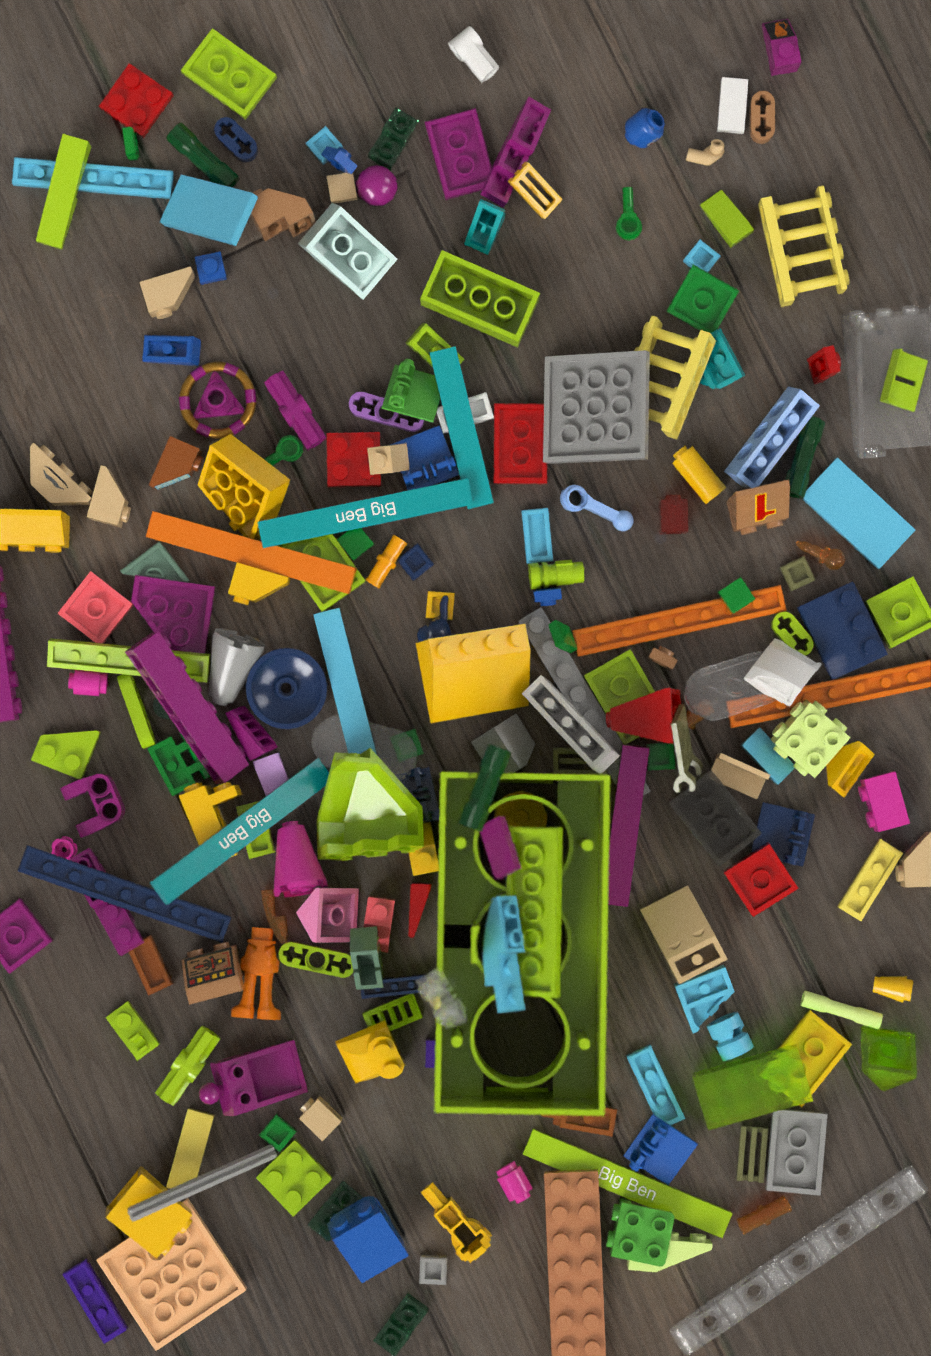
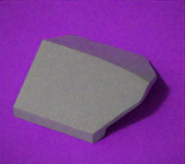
[471,714,535,773]

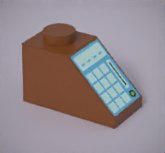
[149,436,204,490]

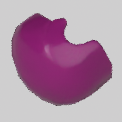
[355,165,397,206]

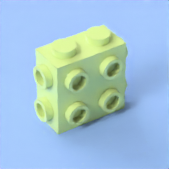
[770,699,851,778]

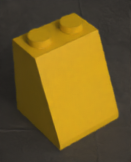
[106,1166,192,1259]

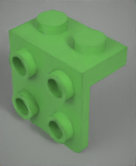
[606,1197,674,1267]

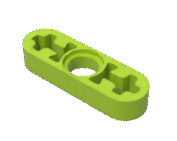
[117,674,156,749]
[279,941,353,978]

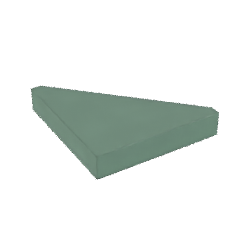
[120,541,190,583]

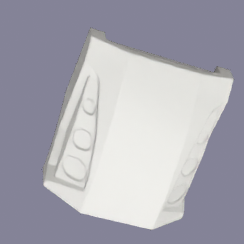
[744,638,822,707]

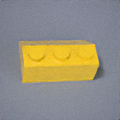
[0,509,70,553]

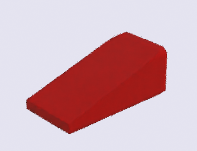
[408,882,432,938]

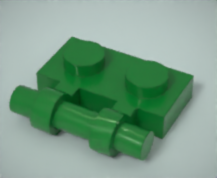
[148,732,210,796]

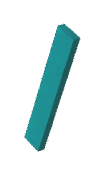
[429,346,494,509]

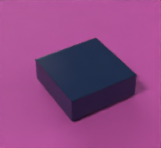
[397,543,434,581]

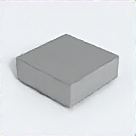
[419,1255,447,1285]

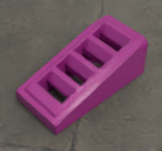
[225,705,278,761]

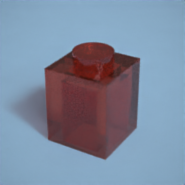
[659,495,688,534]

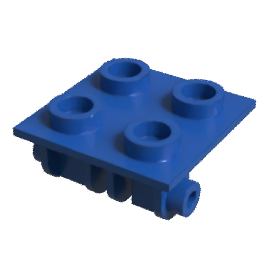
[390,425,459,490]
[623,1114,698,1185]

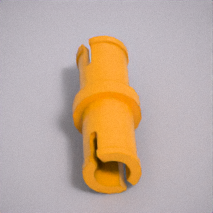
[365,535,408,589]

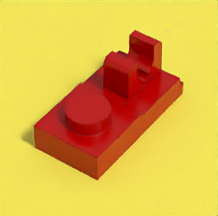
[807,345,841,384]

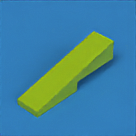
[36,134,91,250]

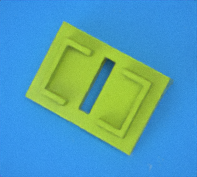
[880,349,928,412]

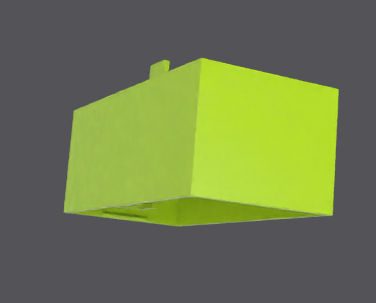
[434,772,610,1116]

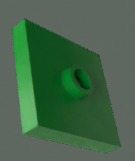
[666,264,739,333]

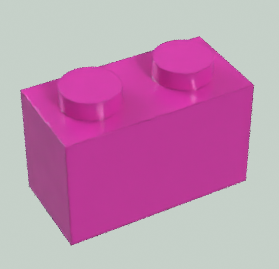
[858,771,910,832]

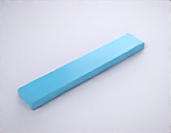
[12,157,174,199]
[313,608,377,755]

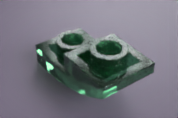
[368,108,419,171]
[307,1181,364,1242]
[373,1292,429,1356]

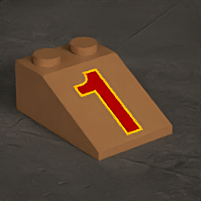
[726,480,790,535]

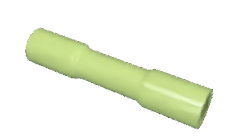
[800,990,883,1029]

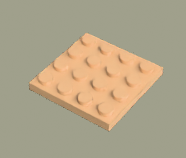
[96,1198,247,1351]

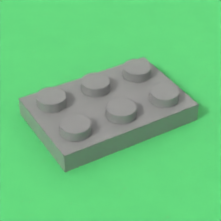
[765,1108,828,1196]

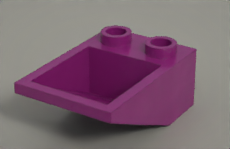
[199,1040,308,1116]

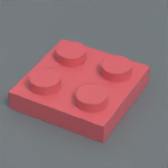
[58,571,133,644]

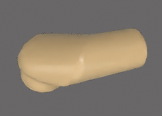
[686,139,725,166]

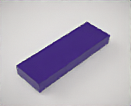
[62,1258,128,1344]

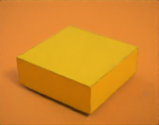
[426,591,455,620]

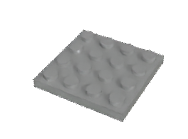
[543,350,650,464]

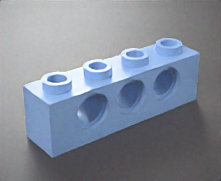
[724,387,820,489]

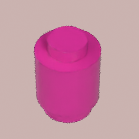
[68,670,108,696]
[496,1161,533,1204]

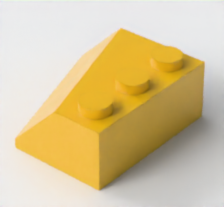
[198,434,290,540]

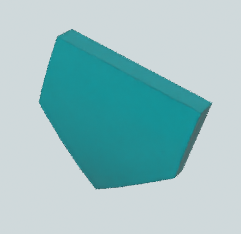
[690,328,745,389]

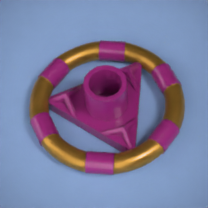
[179,362,257,439]

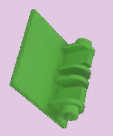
[382,359,440,423]

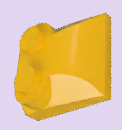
[335,1020,406,1084]

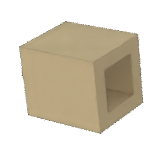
[367,443,410,475]
[299,1095,342,1141]

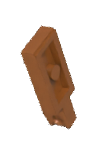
[541,1106,617,1136]

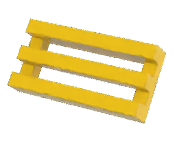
[507,162,563,219]

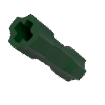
[166,122,240,188]
[784,416,825,499]
[458,744,512,832]

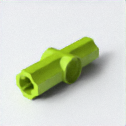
[155,1025,221,1106]

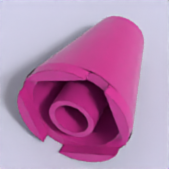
[274,821,328,897]

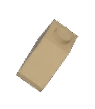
[140,266,195,319]
[87,465,131,528]
[895,832,931,888]

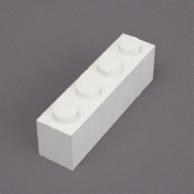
[522,675,620,775]

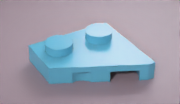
[674,965,735,1034]

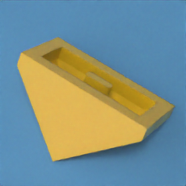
[826,741,875,798]

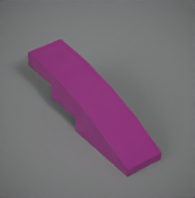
[480,97,551,207]

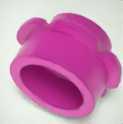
[51,836,78,860]

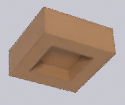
[647,646,678,671]

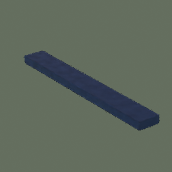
[17,845,231,942]

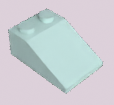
[298,203,397,299]

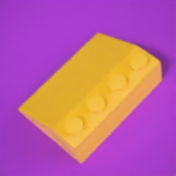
[416,624,530,723]

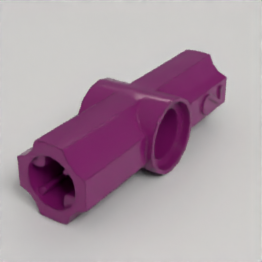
[264,371,327,450]

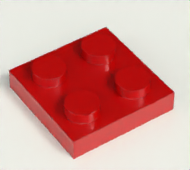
[99,63,174,139]
[327,432,381,487]
[723,842,799,917]

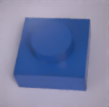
[321,146,357,175]
[195,251,227,285]
[533,587,562,606]

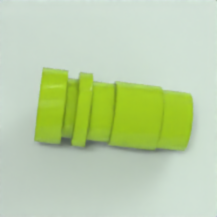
[528,560,584,590]

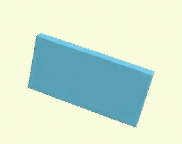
[160,174,258,246]
[802,457,915,569]

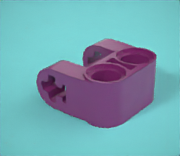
[60,774,125,838]

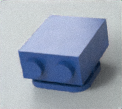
[327,1196,409,1283]

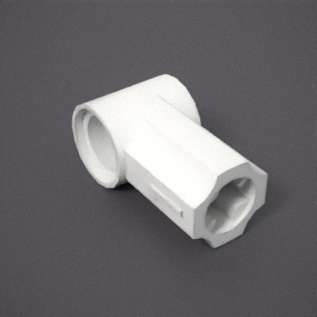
[448,26,499,83]

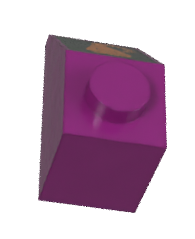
[762,19,801,76]

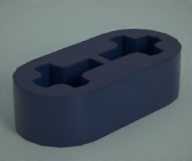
[214,117,258,163]

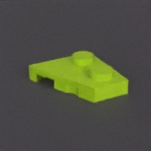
[31,730,101,780]

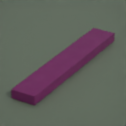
[608,744,649,907]

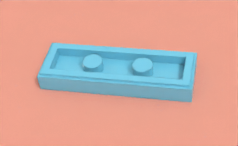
[626,1044,685,1125]

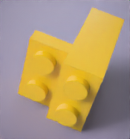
[179,782,243,858]

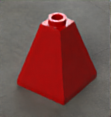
[606,688,681,744]

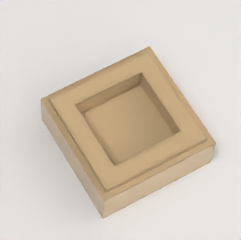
[327,173,358,204]

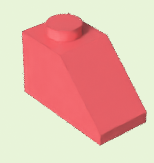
[364,895,396,953]

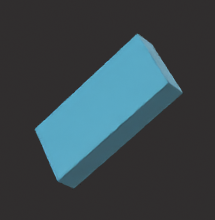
[521,508,553,564]

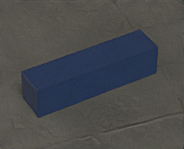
[361,974,429,999]

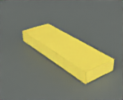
[837,839,903,921]
[166,1108,215,1189]

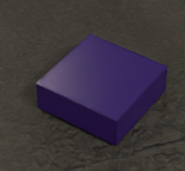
[426,1038,436,1068]

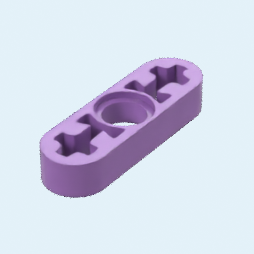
[349,392,424,432]

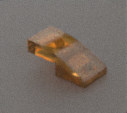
[261,889,289,944]

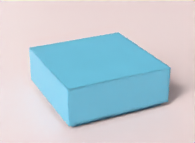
[306,126,343,165]
[683,240,721,272]

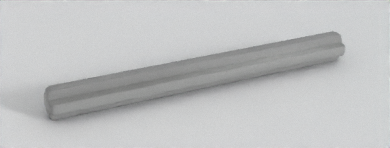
[127,1145,277,1221]

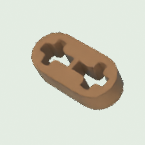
[750,91,775,144]

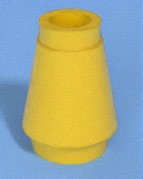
[873,976,913,1003]

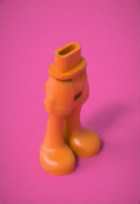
[231,927,282,1020]

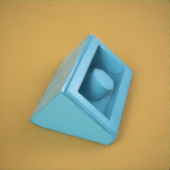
[740,727,794,785]

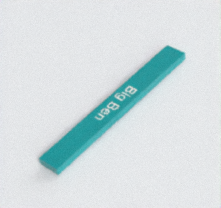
[257,478,473,548]
[150,758,329,905]

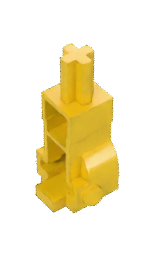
[420,1182,492,1263]

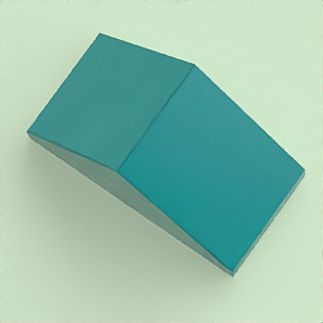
[464,199,505,255]

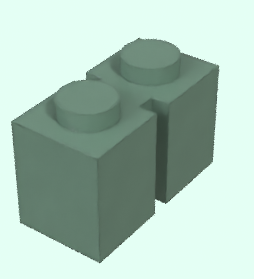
[350,926,383,990]

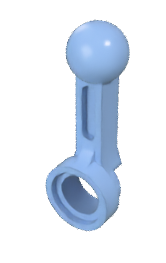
[560,485,634,531]

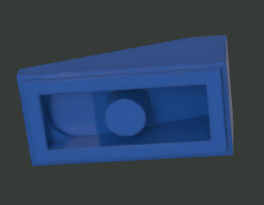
[142,335,201,366]

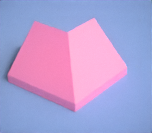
[296,888,359,943]

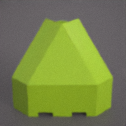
[317,748,424,861]

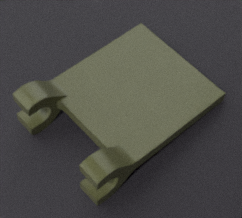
[671,704,703,793]

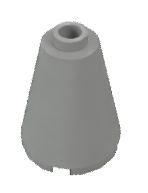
[208,628,265,706]

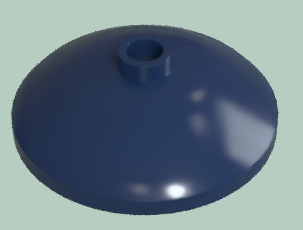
[246,648,327,729]

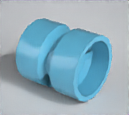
[706,1012,754,1061]

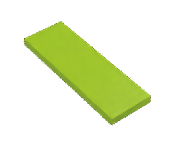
[506,826,563,998]

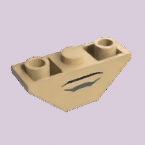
[30,443,93,506]

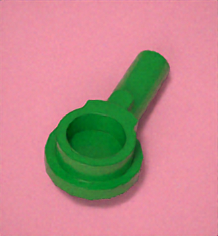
[616,187,642,241]
[264,435,303,466]

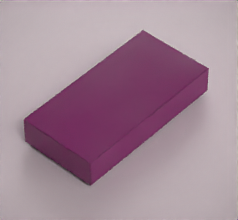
[480,816,521,879]

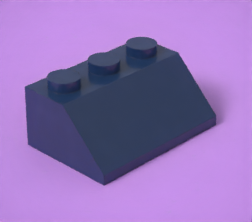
[797,582,888,680]

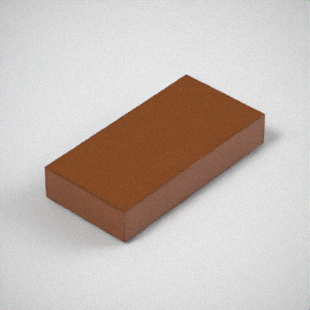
[129,935,174,996]

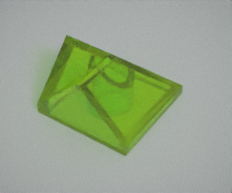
[861,1026,917,1092]

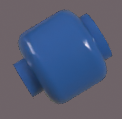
[625,108,665,148]

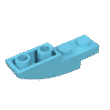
[483,896,525,1013]

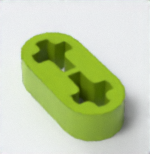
[771,612,814,656]

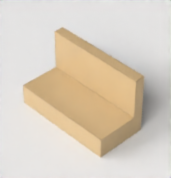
[707,753,770,799]

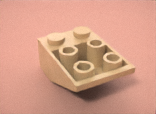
[640,885,728,984]

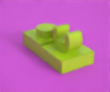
[106,1001,160,1061]

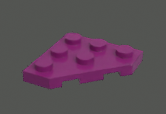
[131,575,216,654]

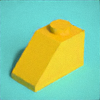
[228,563,290,605]
[409,822,439,876]

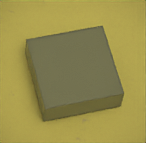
[780,556,816,592]

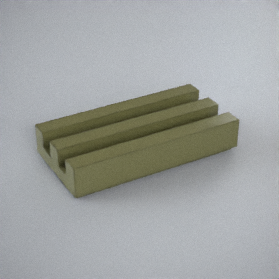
[553,747,608,775]
[736,1125,768,1183]

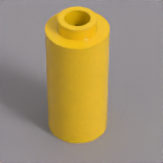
[672,446,727,504]

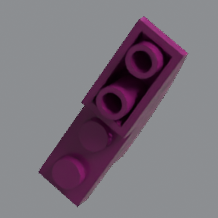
[70,848,144,956]

